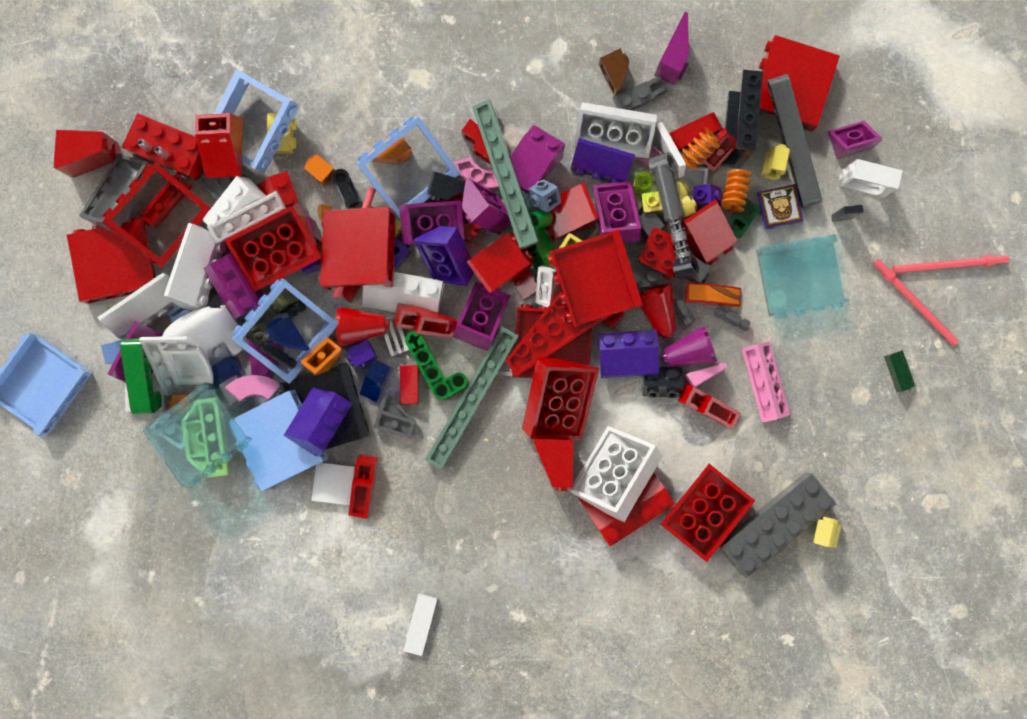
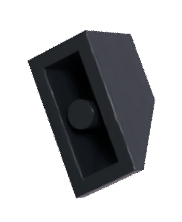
[426,171,466,202]

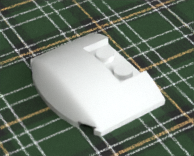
[162,305,249,367]
[139,337,213,395]

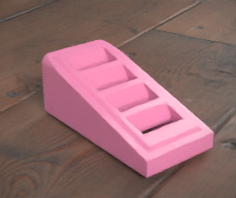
[684,363,727,387]

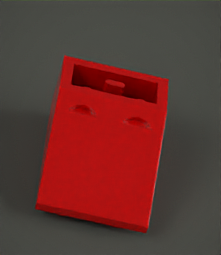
[195,113,243,178]

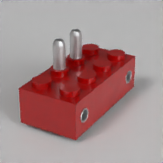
[121,113,203,181]

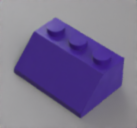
[570,138,635,183]
[414,226,474,286]
[597,330,659,378]
[283,387,352,456]

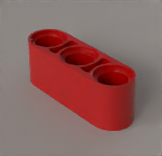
[669,112,723,152]

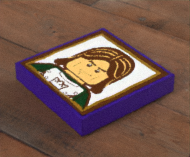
[757,184,804,229]

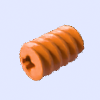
[682,128,720,170]
[721,169,752,212]

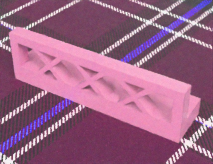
[742,341,790,422]

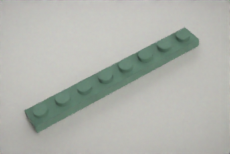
[472,99,539,249]
[425,326,519,470]

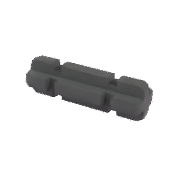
[673,291,695,327]
[714,306,751,331]

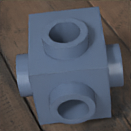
[529,179,561,212]

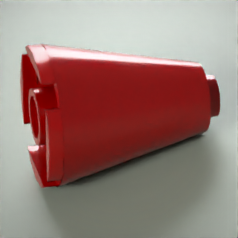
[639,284,676,339]
[336,307,390,346]

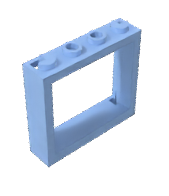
[214,69,300,173]
[356,116,460,220]
[232,278,338,384]

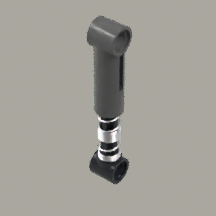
[649,152,699,280]

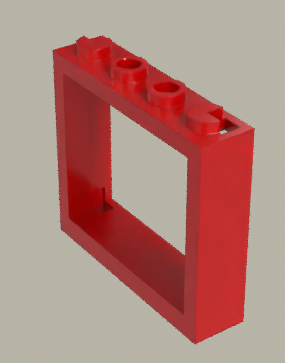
[102,162,211,269]

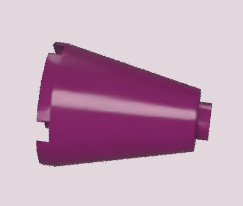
[662,326,718,367]

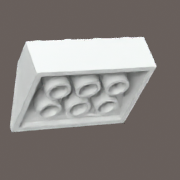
[569,426,663,522]

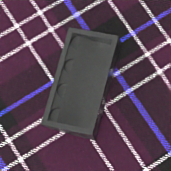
[79,154,153,232]

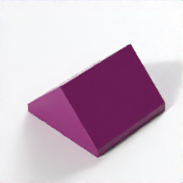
[828,121,882,159]

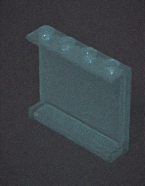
[756,234,849,319]
[142,382,252,488]

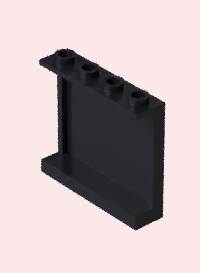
[721,69,763,168]
[278,362,371,450]

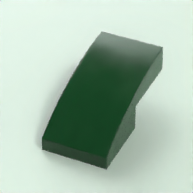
[728,198,761,240]

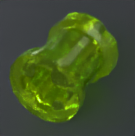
[633,171,652,192]

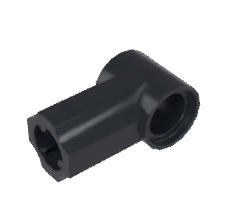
[332,169,361,209]

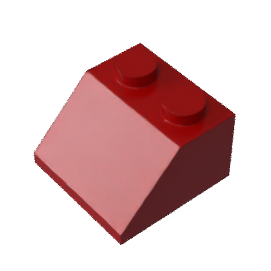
[256,171,301,213]

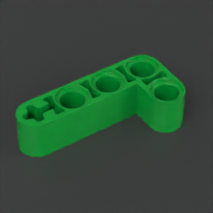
[525,210,555,274]
[405,331,468,400]
[120,338,162,415]

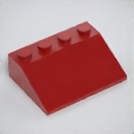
[225,203,322,292]
[522,357,599,439]
[660,463,755,562]
[577,472,675,547]

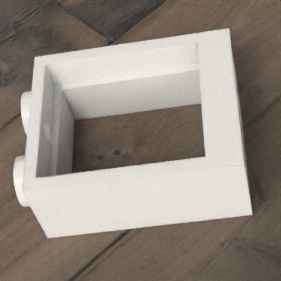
[839,159,903,198]

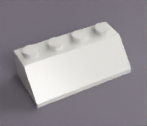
[574,102,657,159]
[164,223,226,311]
[362,272,444,313]
[97,273,178,340]

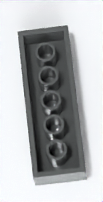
[719,472,837,578]

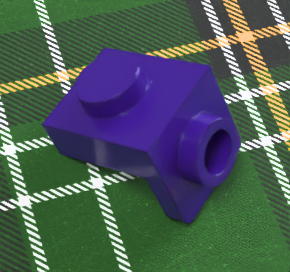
[693,184,723,207]

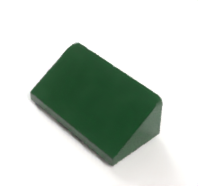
[884,350,915,392]

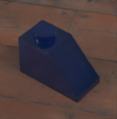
[266,313,310,351]
[210,355,246,392]
[360,359,394,403]

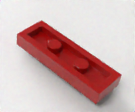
[139,172,193,229]

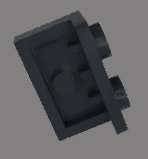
[642,367,683,398]

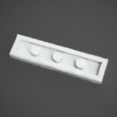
[207,191,286,244]

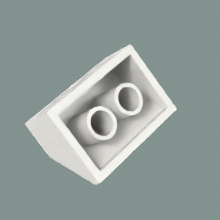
[203,176,266,238]

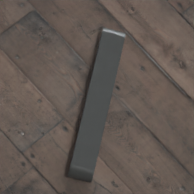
[767,74,822,208]

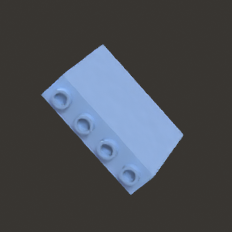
[0,333,92,436]
[228,390,328,491]

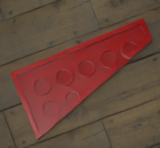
[505,290,610,376]

